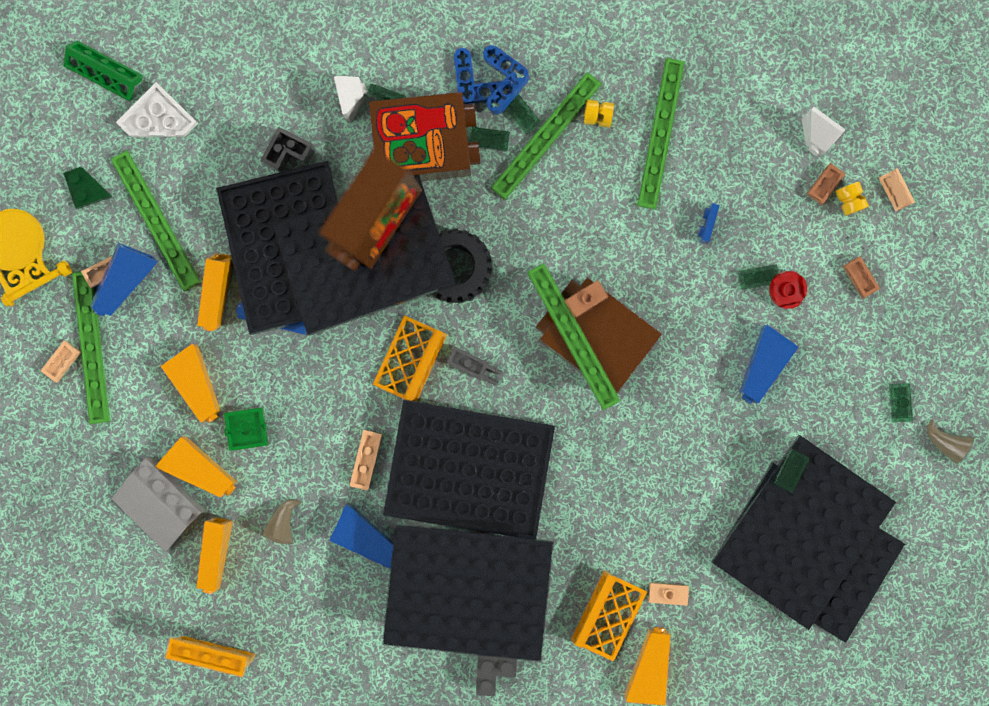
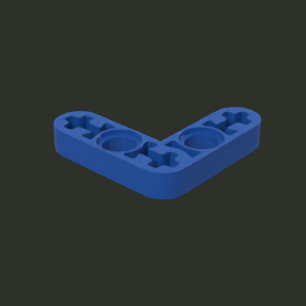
[483,45,530,115]
[454,48,513,104]

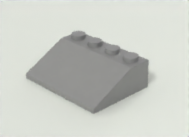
[111,457,206,552]

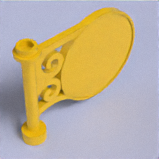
[0,209,73,307]

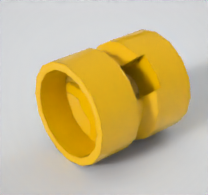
[583,99,614,128]
[835,182,869,216]

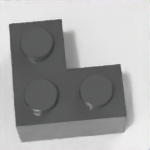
[260,127,316,172]
[476,655,517,696]

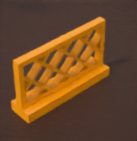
[373,315,447,402]
[571,570,647,661]
[165,636,255,677]

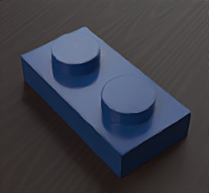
[697,203,720,244]

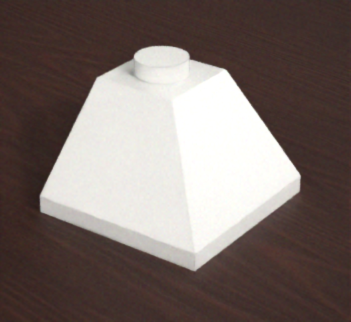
[334,76,367,123]
[802,107,845,156]

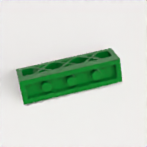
[63,40,143,101]

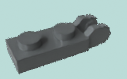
[446,346,502,385]

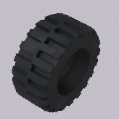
[431,228,492,304]

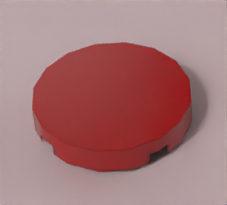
[769,271,807,309]

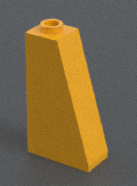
[197,253,234,331]
[161,344,221,423]
[156,436,237,497]
[196,517,233,594]
[624,627,670,705]

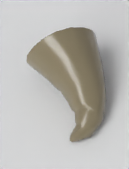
[927,419,974,464]
[262,499,301,545]

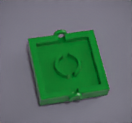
[224,407,269,451]

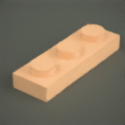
[350,430,383,491]

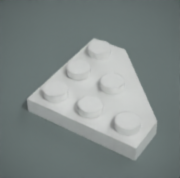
[116,82,198,137]

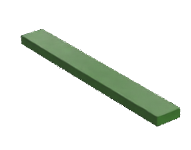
[637,58,685,210]
[491,72,602,200]
[110,150,201,292]
[527,263,620,411]
[72,272,110,424]

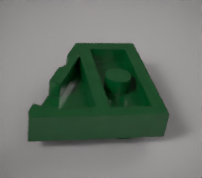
[63,167,112,209]

